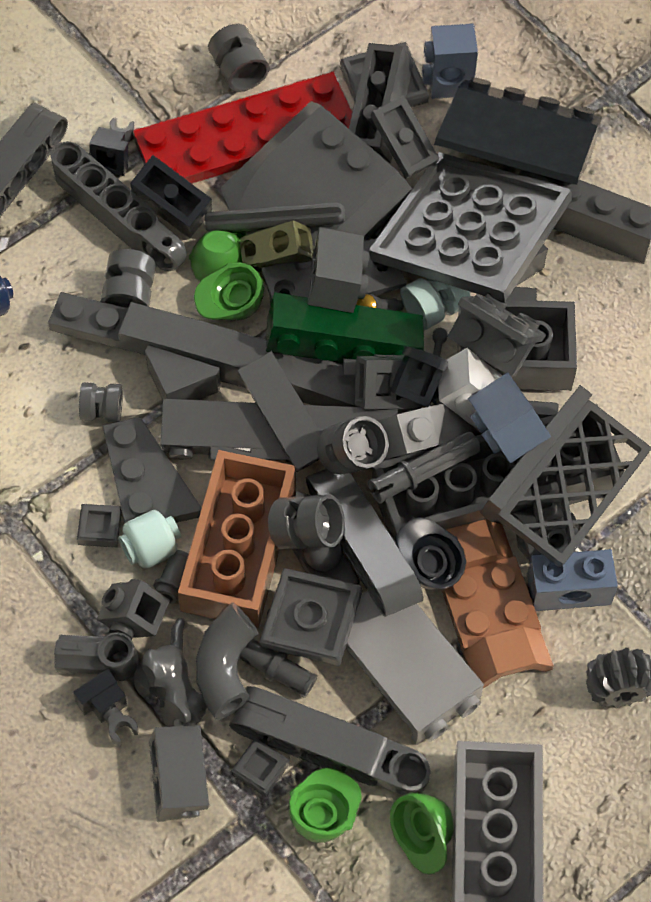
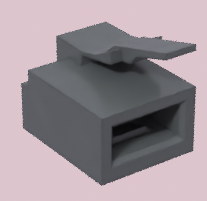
[343,354,422,409]

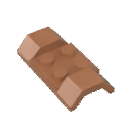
[441,519,554,689]

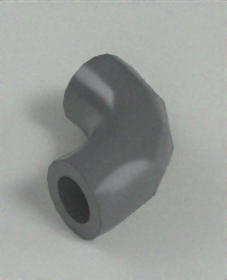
[196,603,258,720]

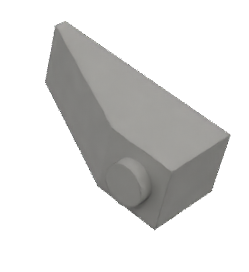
[378,404,478,460]

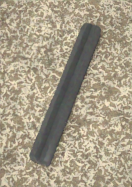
[204,203,345,232]

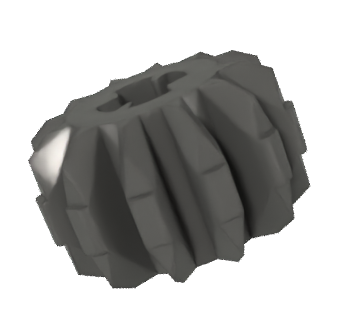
[586,647,651,708]

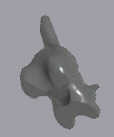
[134,618,207,727]

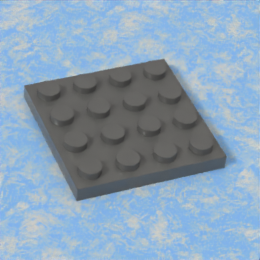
[369,152,572,302]

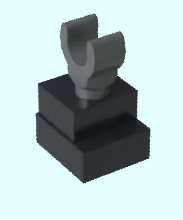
[89,118,134,176]
[73,669,139,747]

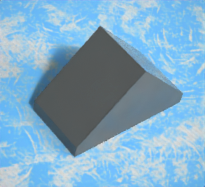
[145,345,221,400]

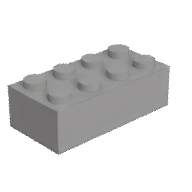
[452,741,543,902]

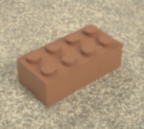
[178,450,296,629]

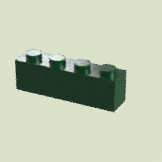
[266,292,424,363]

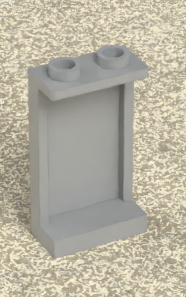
[346,591,484,745]

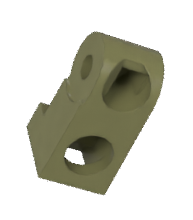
[239,220,313,272]

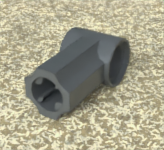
[54,632,140,681]

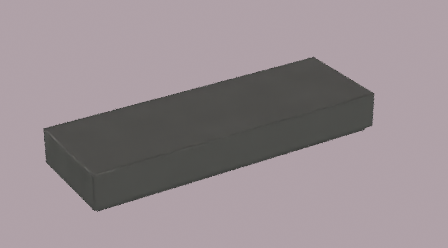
[237,351,321,472]

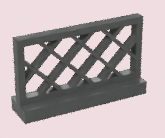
[480,385,651,568]

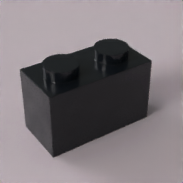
[130,155,212,239]

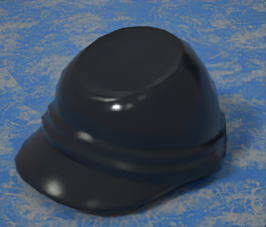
[396,517,466,591]

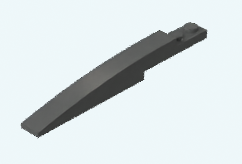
[48,292,417,414]

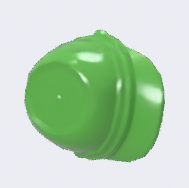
[189,230,244,282]
[194,262,264,321]
[289,768,362,843]
[390,792,454,875]

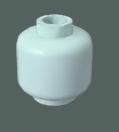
[119,510,181,569]

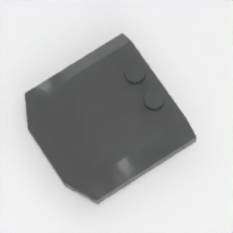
[221,101,412,270]

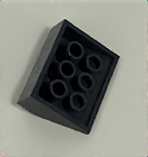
[434,77,602,185]

